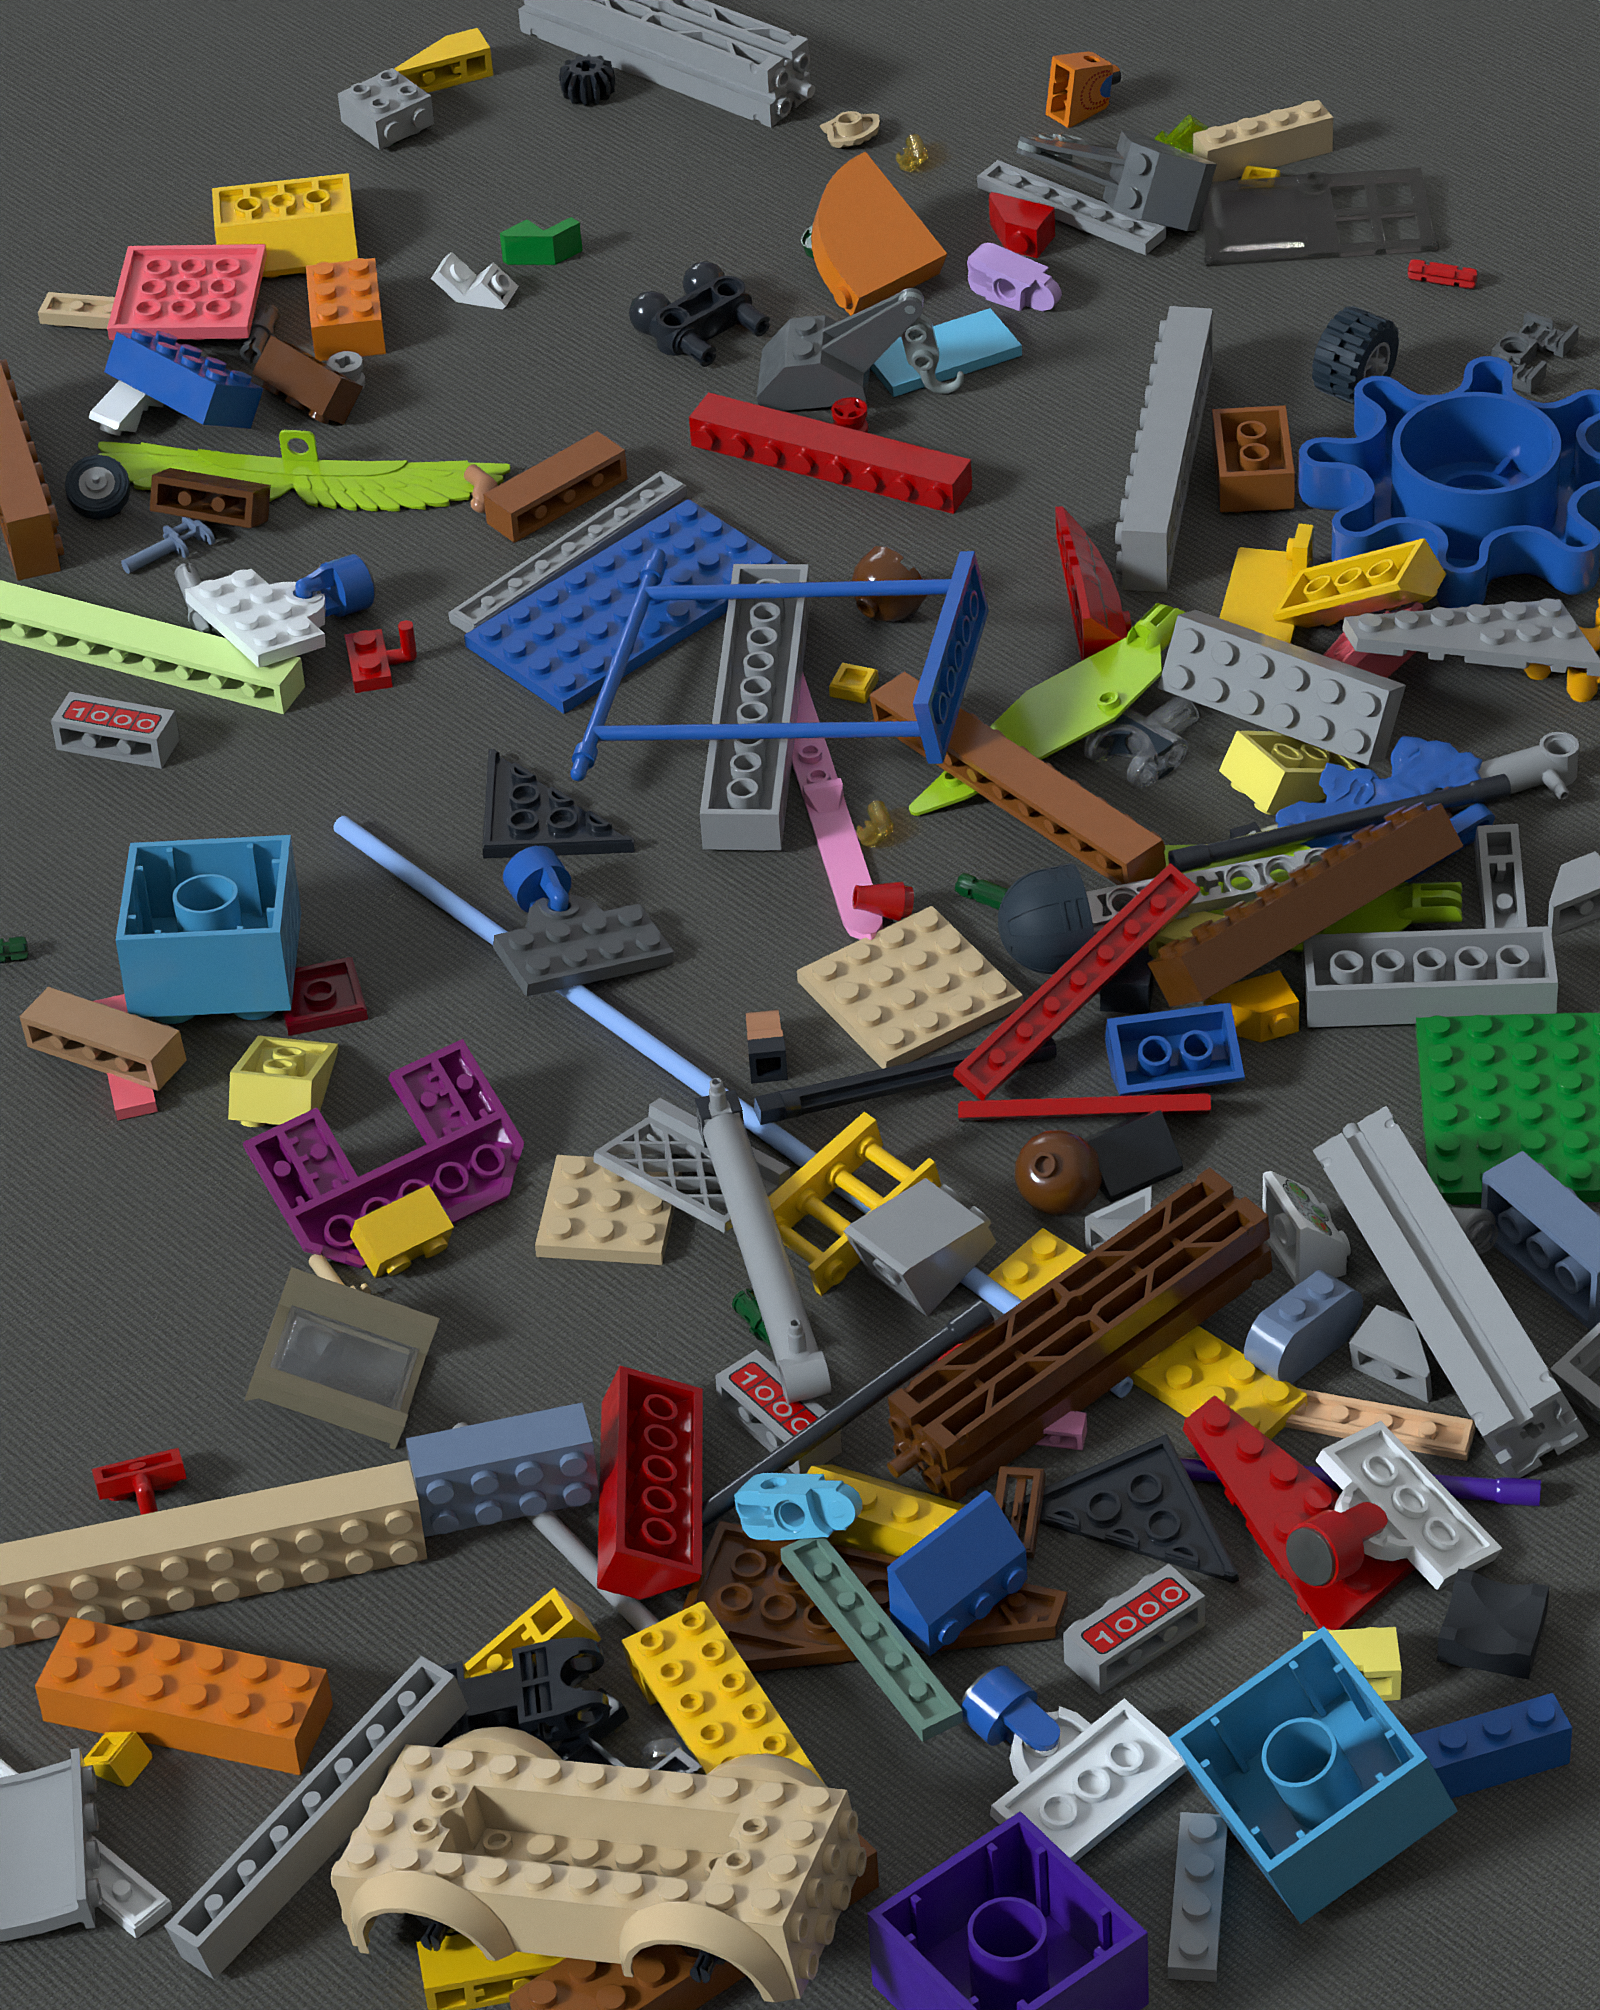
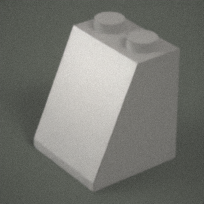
[843,1178,997,1316]

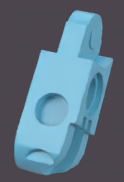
[734,1473,862,1541]

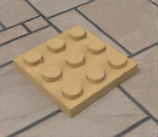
[535,1155,682,1265]

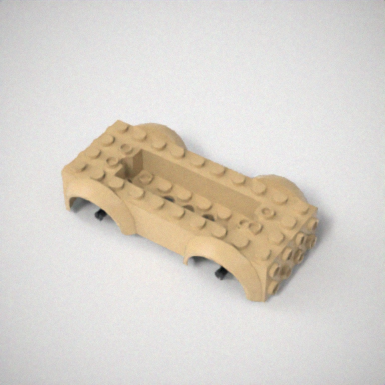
[331,1727,866,2002]

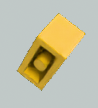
[350,1185,454,1278]

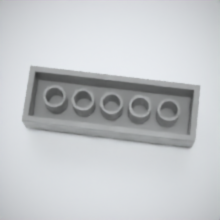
[1158,610,1406,765]
[1302,926,1558,1027]

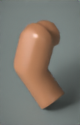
[464,464,498,513]

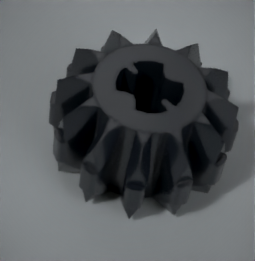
[559,54,616,106]

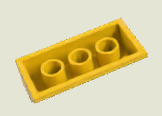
[1272,538,1446,628]
[807,1464,966,1557]

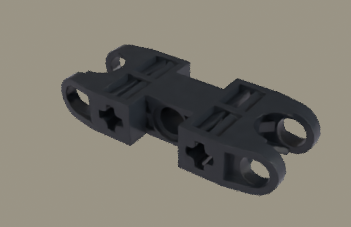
[384,1637,610,1748]

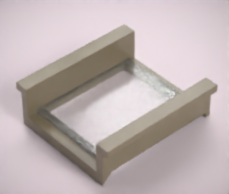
[244,1267,440,1450]

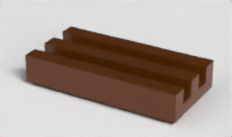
[995,1466,1046,1558]

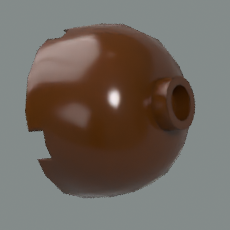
[851,546,927,622]
[1014,1130,1102,1217]

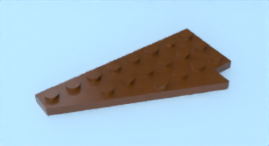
[681,1521,1068,1672]

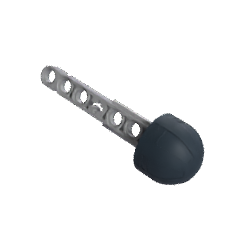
[998,848,1327,974]

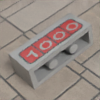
[51,692,180,769]
[715,1349,842,1474]
[1063,1564,1205,1695]

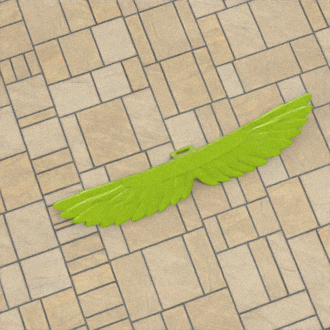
[98,430,511,511]

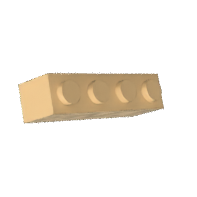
[1193,100,1333,185]

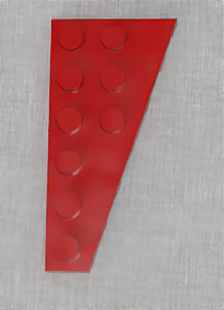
[1183,1395,1416,1630]

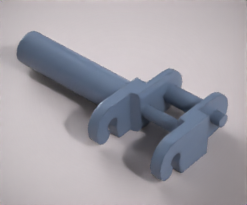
[121,517,215,574]

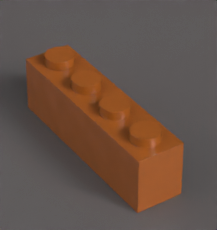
[483,431,628,543]

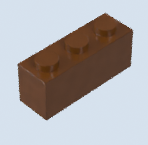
[252,335,363,425]
[150,468,271,528]

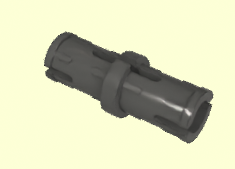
[240,304,280,364]

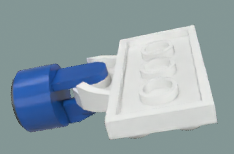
[185,554,375,668]
[960,1665,1188,1863]

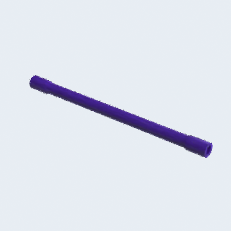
[1179,1457,1541,1507]

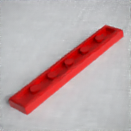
[958,1093,1211,1121]

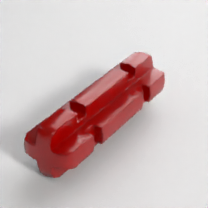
[1408,259,1478,289]

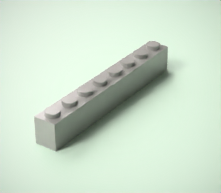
[165,1656,469,1980]

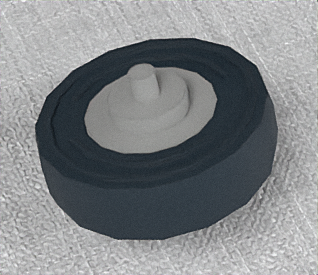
[64,455,131,520]

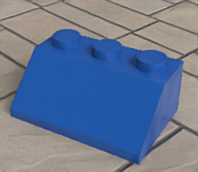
[1105,1003,1245,1096]
[887,1490,1027,1656]

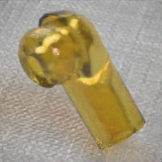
[896,134,928,172]
[856,801,894,847]

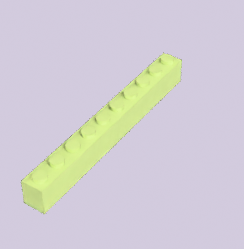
[0,580,305,714]

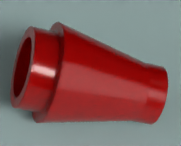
[852,881,914,921]

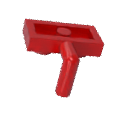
[344,620,417,693]
[92,1448,187,1515]

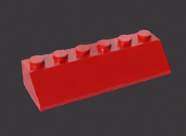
[597,1366,703,1600]

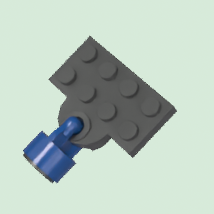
[493,846,674,997]

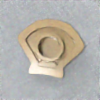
[820,111,880,148]

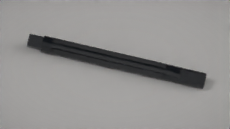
[754,1037,1057,1125]

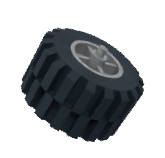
[1312,306,1399,405]

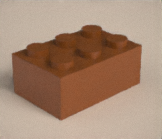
[1212,405,1295,513]

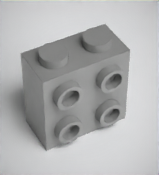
[338,68,434,150]

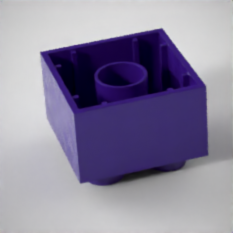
[867,1811,1149,2010]

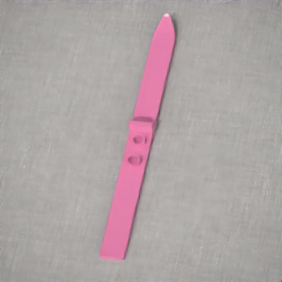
[792,672,883,940]

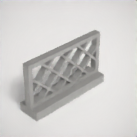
[593,1098,790,1233]

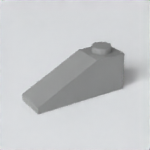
[1474,824,1527,929]

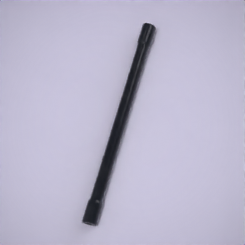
[1168,774,1511,873]
[702,1299,995,1532]

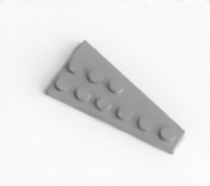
[1342,598,1600,677]

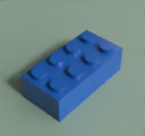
[104,329,264,429]

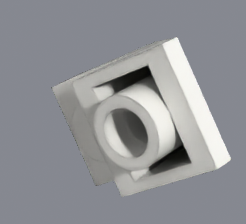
[431,252,519,309]
[89,380,164,436]

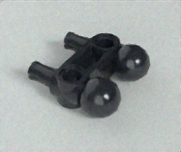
[629,261,770,367]

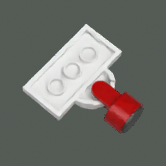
[1286,1421,1502,1590]

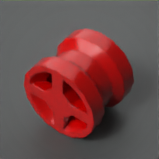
[831,397,869,433]

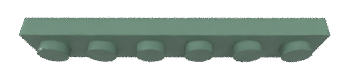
[780,1537,963,1742]

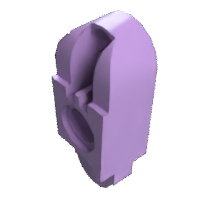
[967,243,1062,312]

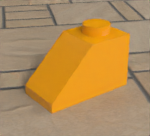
[1203,970,1299,1042]

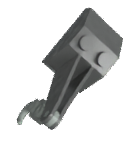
[1016,131,1217,231]
[757,288,964,411]

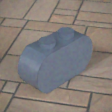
[1244,1270,1363,1384]

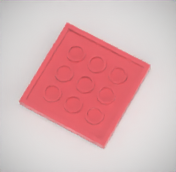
[107,244,267,340]

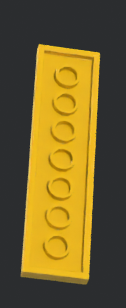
[987,1228,1308,1440]

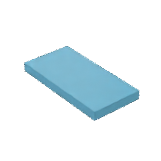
[870,308,1022,397]

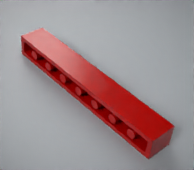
[689,392,972,514]

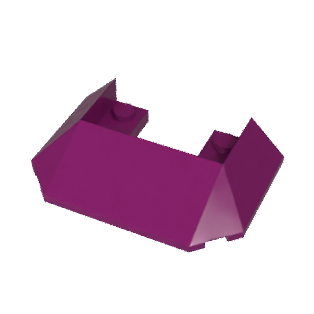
[243,1039,524,1269]

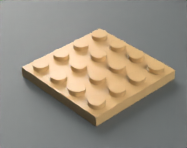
[797,906,1023,1069]

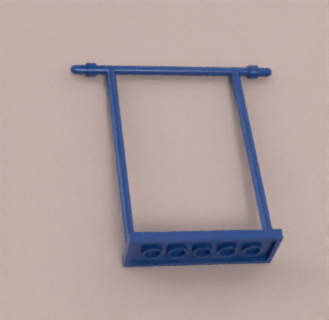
[570,549,989,782]

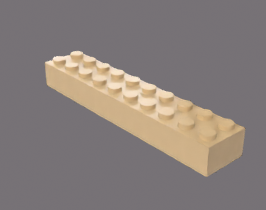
[0,1460,427,1648]

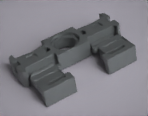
[1491,312,1579,394]

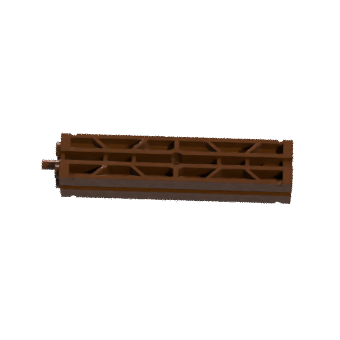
[887,1167,1273,1502]

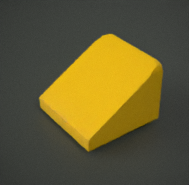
[84,1732,152,1787]

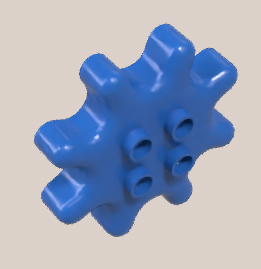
[1298,356,1600,608]

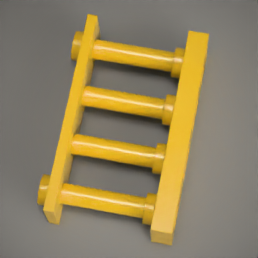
[768,1112,942,1296]

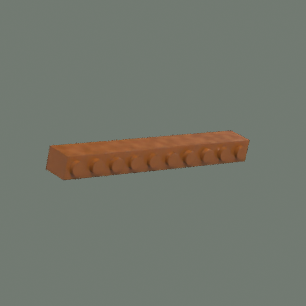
[869,671,1166,885]

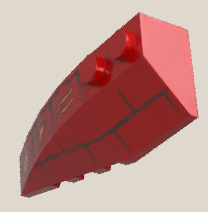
[1055,506,1131,661]

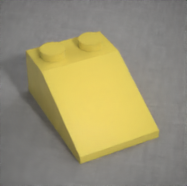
[1219,731,1360,815]
[228,1036,338,1127]

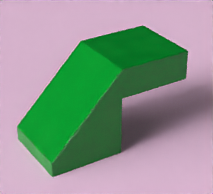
[500,217,583,265]

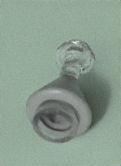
[1435,1184,1498,1254]

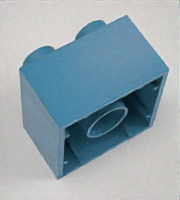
[116,835,301,1024]
[1168,1626,1458,1924]

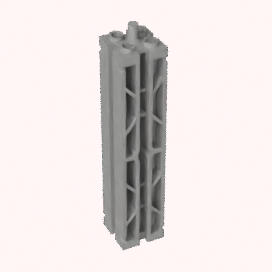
[518,0,815,128]
[1313,1106,1589,1478]

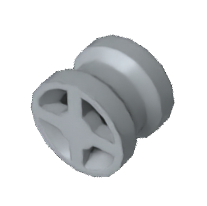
[327,351,366,391]

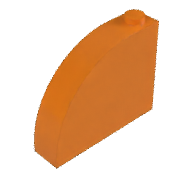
[811,152,947,316]

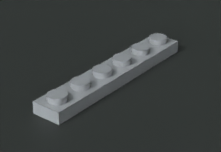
[977,160,1166,255]

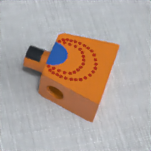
[1045,51,1121,128]

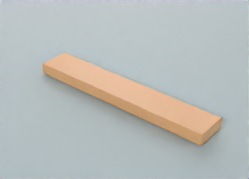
[1285,1388,1476,1461]

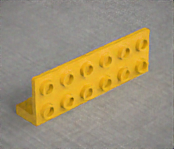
[1219,524,1314,644]
[621,1602,825,1784]

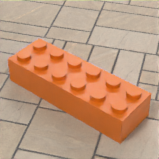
[35,1617,333,1776]

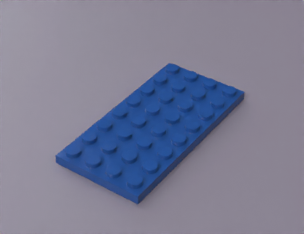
[464,499,788,714]

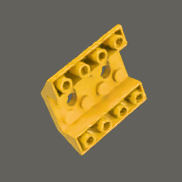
[212,173,358,278]

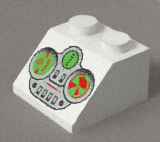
[1263,1171,1351,1286]

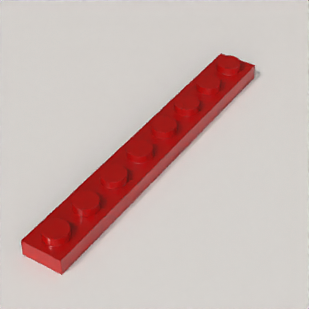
[953,863,1201,1101]

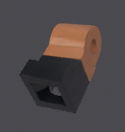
[746,1010,788,1084]

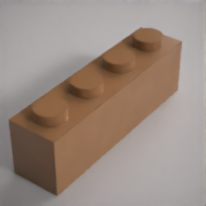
[19,987,187,1091]

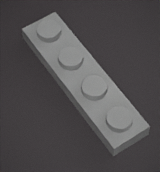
[1168,1812,1228,1982]

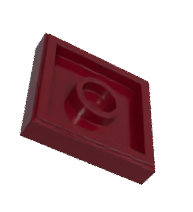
[282,957,368,1036]

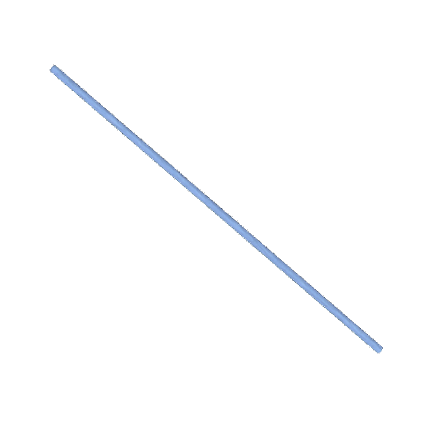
[334,816,1133,1398]

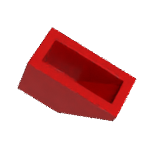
[989,192,1055,258]

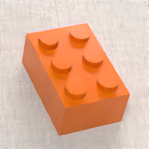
[306,258,386,361]

